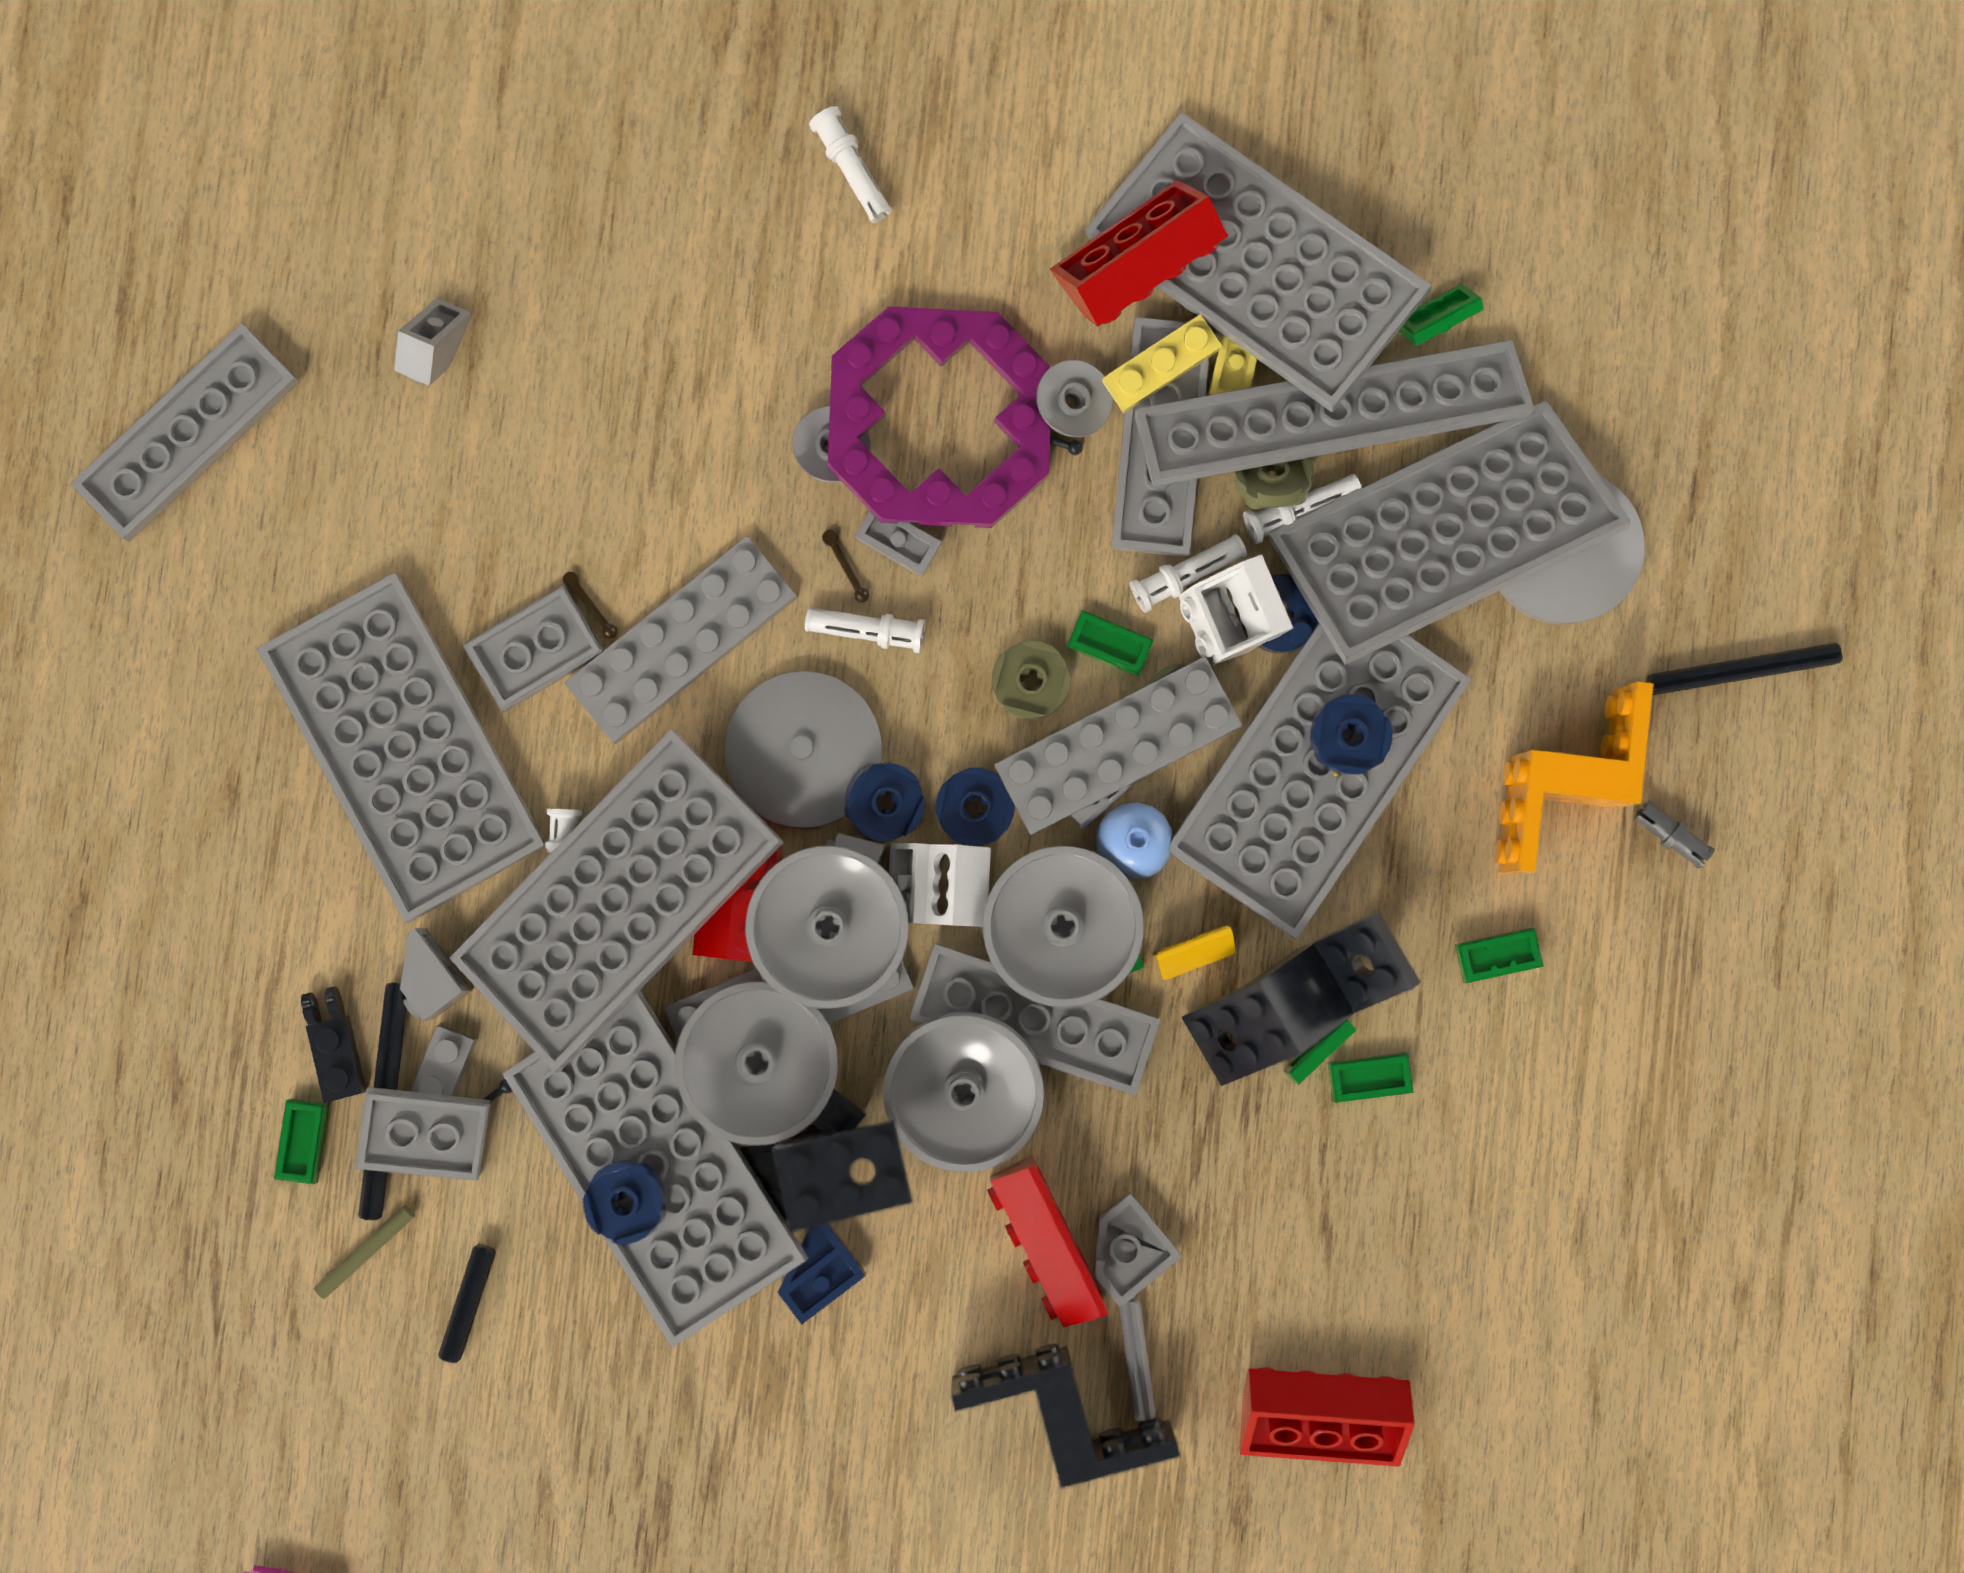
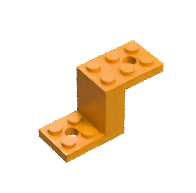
[1494,681,1653,874]

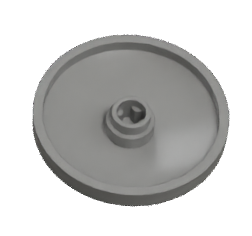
[1499,476,1645,625]
[725,671,882,828]
[746,846,909,1009]
[983,846,1144,1007]
[675,982,838,1145]
[883,1012,1044,1172]

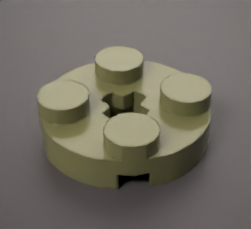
[1234,457,1314,509]
[992,640,1071,720]

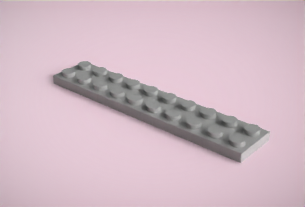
[1134,340,1534,487]

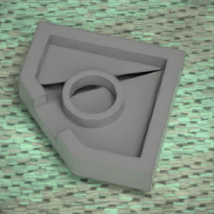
[1094,1192,1182,1308]

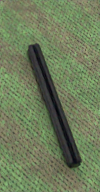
[358,982,407,1221]

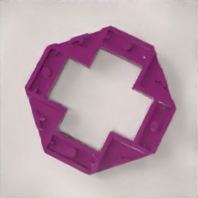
[828,306,1051,528]

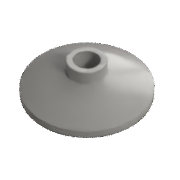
[1037,360,1113,437]
[793,406,871,482]

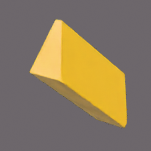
[1153,925,1236,980]

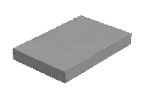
[463,585,604,713]
[355,1087,490,1181]

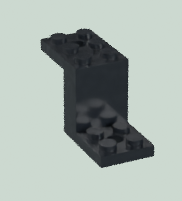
[1181,911,1421,1086]
[740,1119,913,1232]
[951,1343,1181,1489]

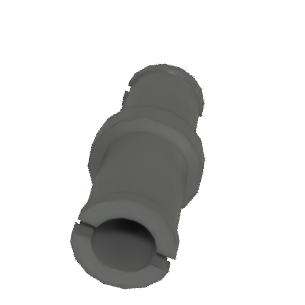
[1633,800,1715,869]

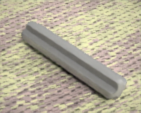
[1119,1299,1156,1421]

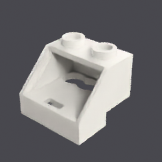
[1178,555,1293,667]
[889,843,991,927]

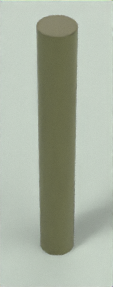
[314,1205,415,1299]

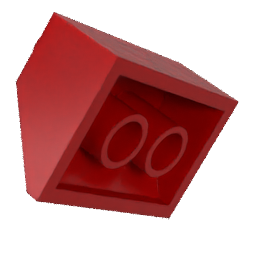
[692,845,783,962]

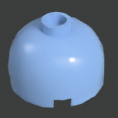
[1095,802,1173,881]

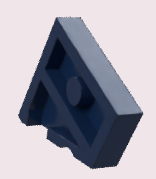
[777,1223,867,1325]

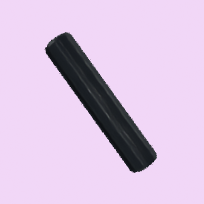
[438,1244,496,1363]

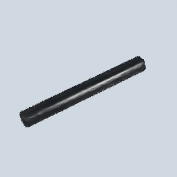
[1646,643,1843,695]

